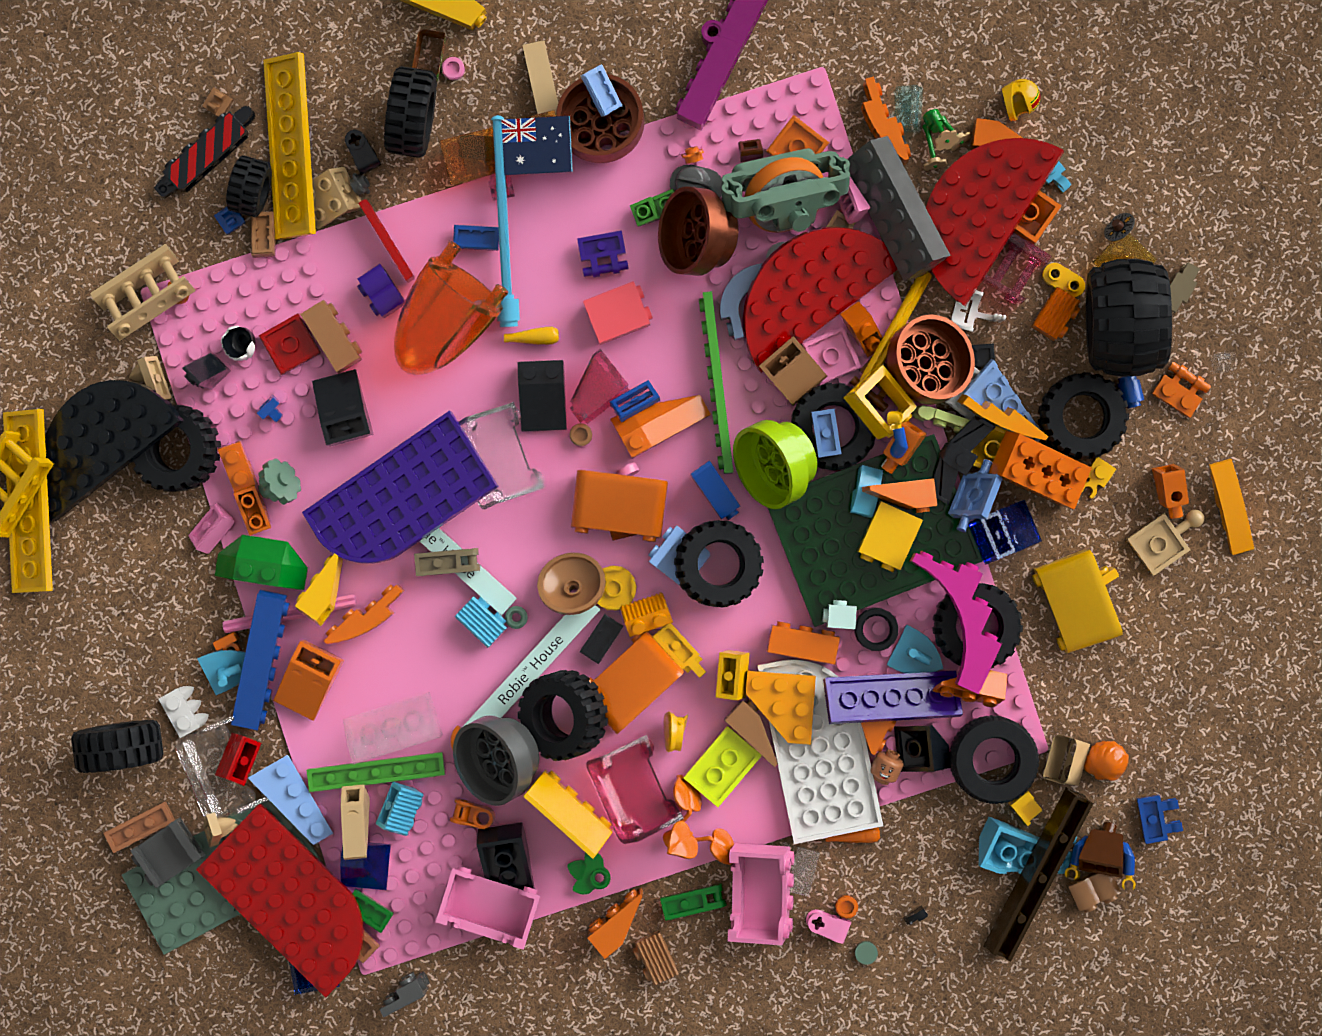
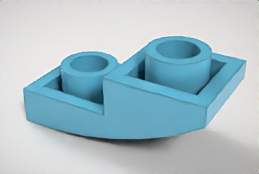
[850,465,883,518]

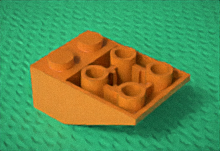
[273,640,344,721]
[587,888,643,959]

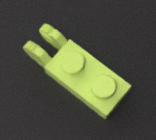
[911,405,970,433]

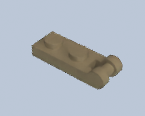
[414,548,480,576]

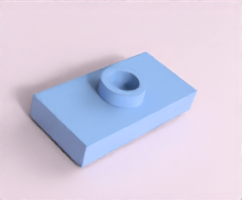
[580,64,622,117]

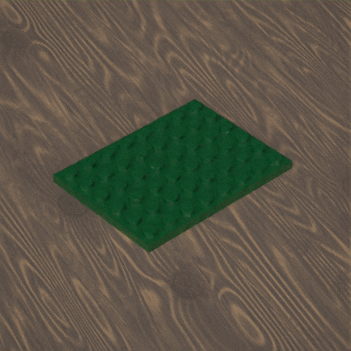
[768,434,984,627]

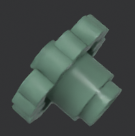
[258,459,301,505]

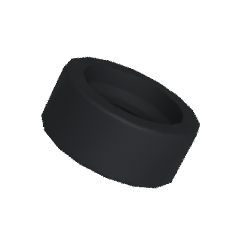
[854,608,898,651]

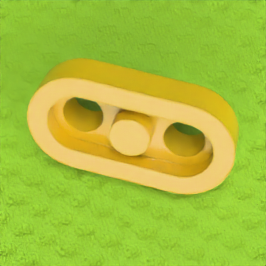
[1042,263,1085,297]

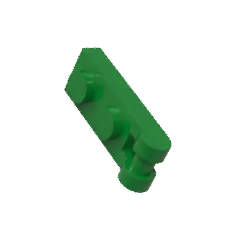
[660,883,727,921]

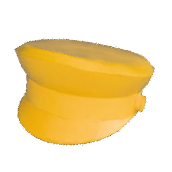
[663,711,688,753]

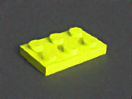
[683,726,762,807]

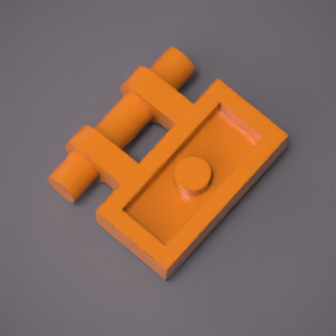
[1151,362,1211,418]

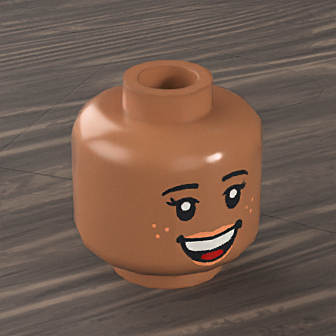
[870,749,904,785]

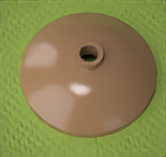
[537,553,606,615]

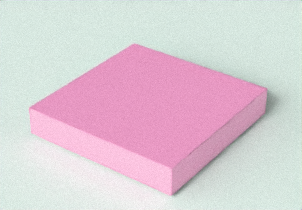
[802,326,862,386]

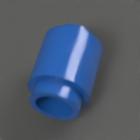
[1117,376,1144,409]

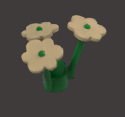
[922,109,971,171]

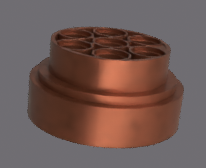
[556,74,644,163]
[658,186,739,276]
[887,315,975,405]

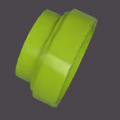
[733,420,817,509]

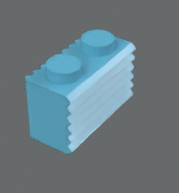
[455,596,507,648]
[376,782,423,836]

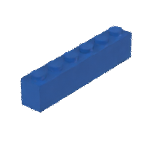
[231,590,290,730]

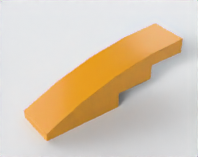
[957,394,1048,440]
[1209,458,1254,555]

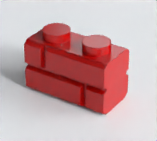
[215,733,262,786]

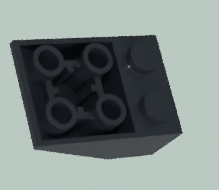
[312,369,374,447]

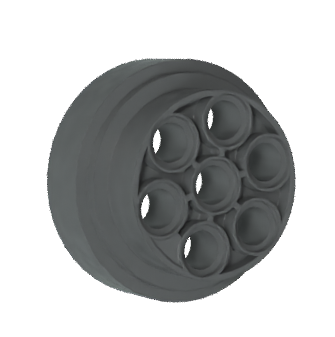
[453,716,539,806]

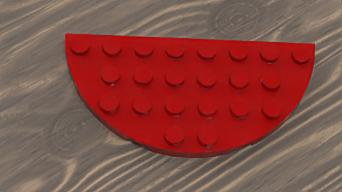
[926,138,1064,307]
[743,227,898,373]

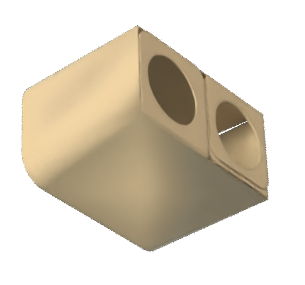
[1043,735,1090,786]

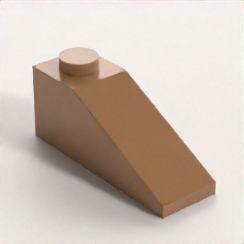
[724,699,778,767]

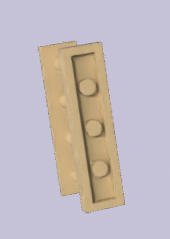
[90,244,196,341]

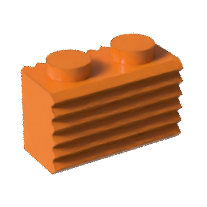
[1031,287,1081,341]

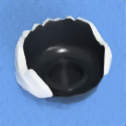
[221,326,255,361]

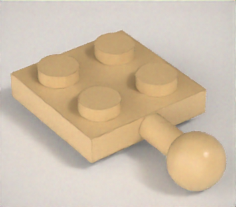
[1126,510,1204,576]

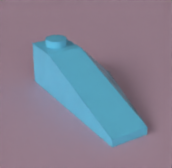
[978,817,1072,874]

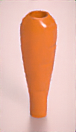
[825,827,880,843]

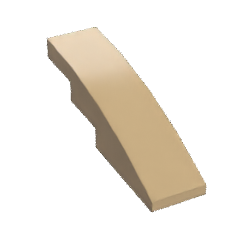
[522,40,558,118]

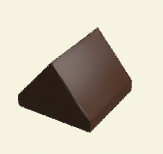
[738,139,763,162]

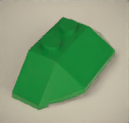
[215,535,308,590]

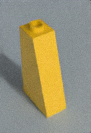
[400,0,487,31]

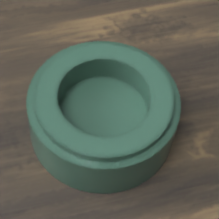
[855,941,878,965]

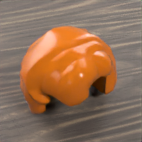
[1084,741,1129,781]

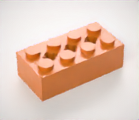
[989,431,1092,510]

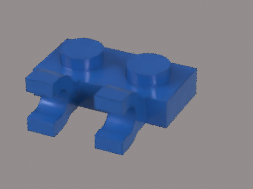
[1136,794,1183,844]

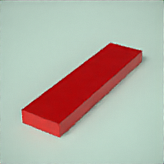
[358,199,415,283]

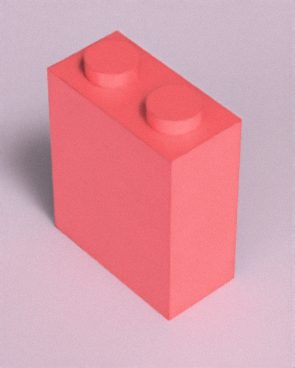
[583,281,653,345]

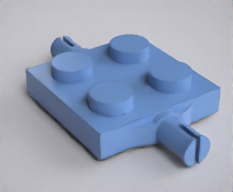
[948,459,1003,532]

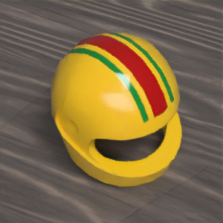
[1002,79,1040,121]

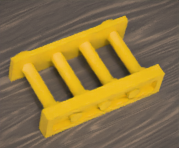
[0,431,54,538]

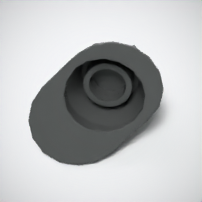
[670,165,722,197]

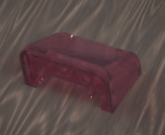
[570,349,629,424]
[586,735,684,844]

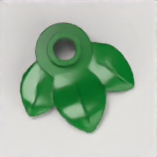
[567,852,611,895]

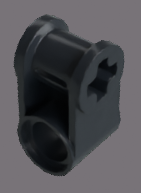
[345,130,381,175]

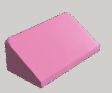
[188,503,235,554]

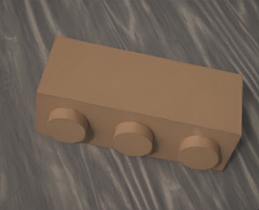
[301,300,362,373]

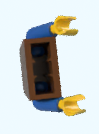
[1065,822,1136,890]

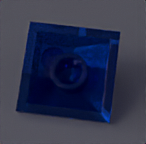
[340,842,391,890]

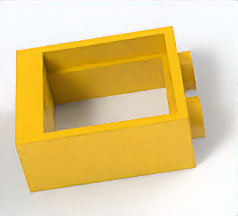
[844,365,917,440]

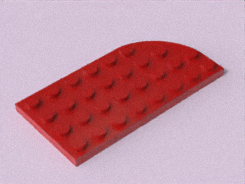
[196,803,364,998]

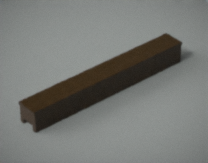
[983,787,1094,962]

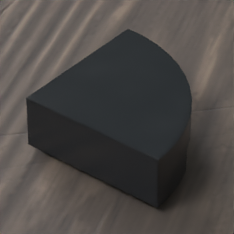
[903,905,928,925]

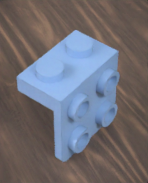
[648,526,710,586]

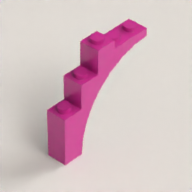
[910,551,1002,694]

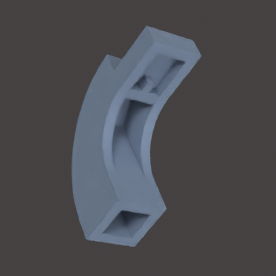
[720,263,763,341]

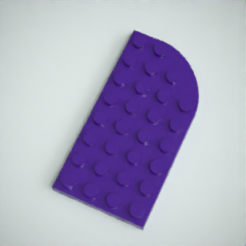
[302,410,499,564]

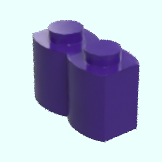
[357,264,407,318]

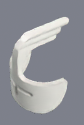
[951,290,1006,332]

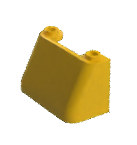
[1032,550,1123,654]

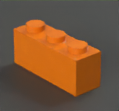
[767,621,840,664]

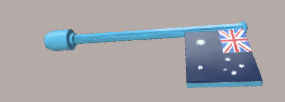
[491,115,573,327]

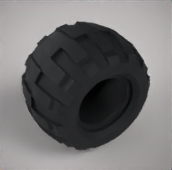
[1086,258,1172,377]

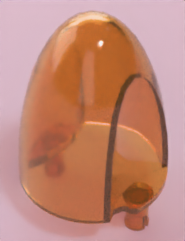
[394,241,509,375]

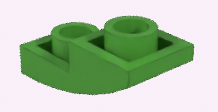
[630,189,675,227]

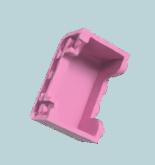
[728,843,795,945]

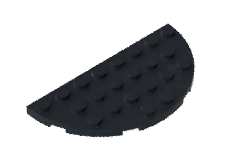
[45,380,184,521]

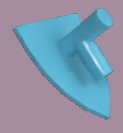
[887,625,944,673]
[197,650,245,695]

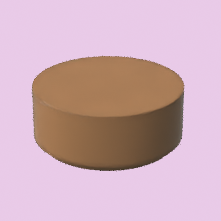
[570,423,592,446]

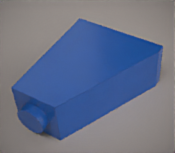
[690,461,740,520]

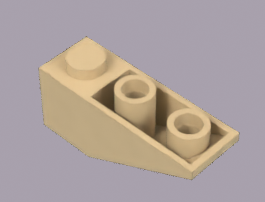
[341,785,370,860]

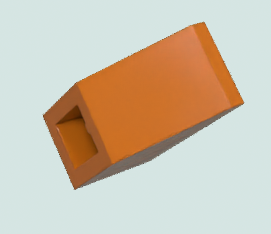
[840,301,883,357]
[861,721,896,755]

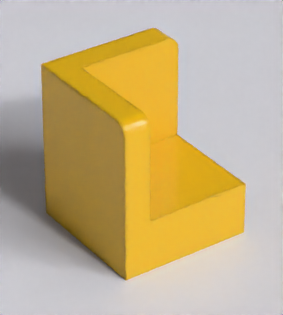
[1008,791,1042,826]

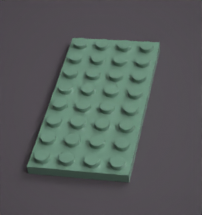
[122,797,322,955]

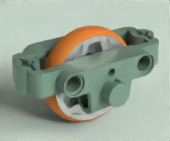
[721,148,850,233]

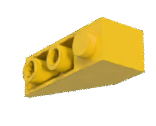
[295,553,343,626]

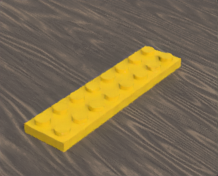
[263,52,316,240]
[3,409,53,593]

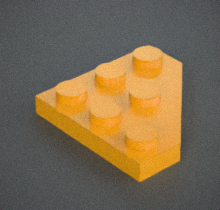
[746,671,816,745]

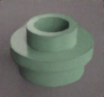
[505,606,528,629]

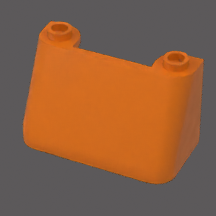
[571,470,668,542]
[589,631,684,734]

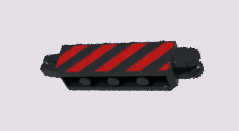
[154,106,255,199]

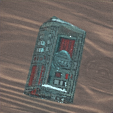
[895,85,923,133]

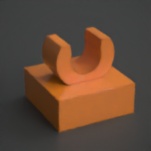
[213,631,241,651]

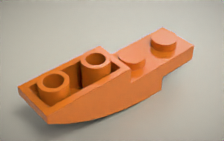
[861,76,911,165]
[218,441,271,536]
[324,584,404,644]

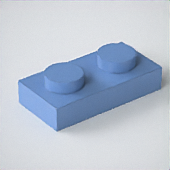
[811,409,841,458]

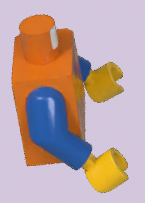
[881,409,927,474]

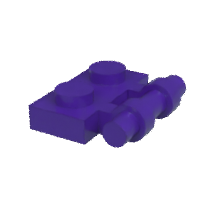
[577,230,629,278]

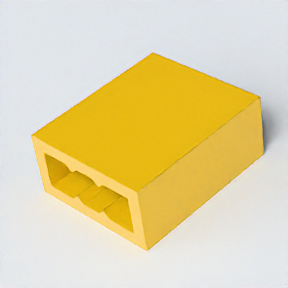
[857,501,923,572]

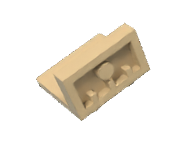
[312,167,362,229]

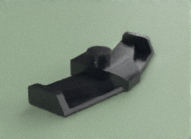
[933,415,996,505]

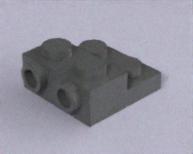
[379,972,430,1018]

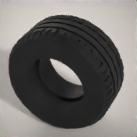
[950,715,1039,804]

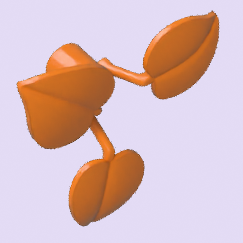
[663,775,734,865]

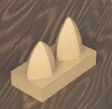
[129,356,172,400]
[203,812,238,847]

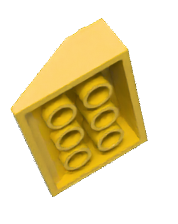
[523,769,613,859]

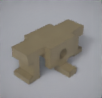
[1169,262,1200,313]

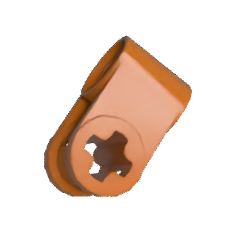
[449,798,495,829]

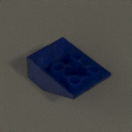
[968,500,1042,565]

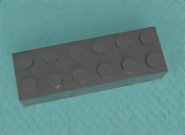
[847,136,950,281]

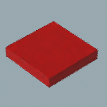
[259,313,321,375]

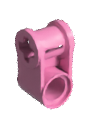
[806,909,851,944]

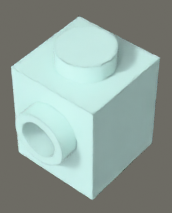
[823,600,857,629]

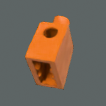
[1152,464,1189,519]

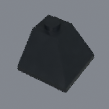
[894,725,951,772]

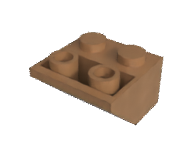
[759,336,828,406]

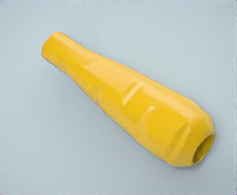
[504,326,559,345]

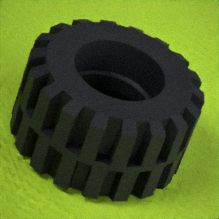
[226,155,272,218]

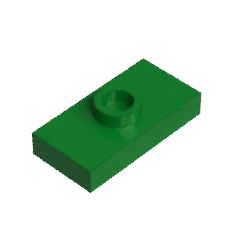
[352,889,394,933]

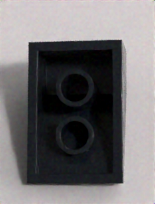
[517,360,567,432]
[476,822,535,890]

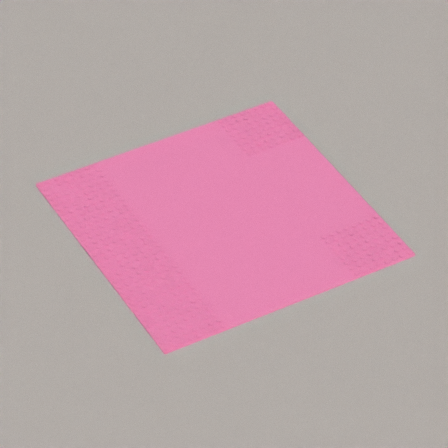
[141,67,1048,975]

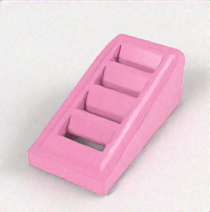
[838,177,871,224]

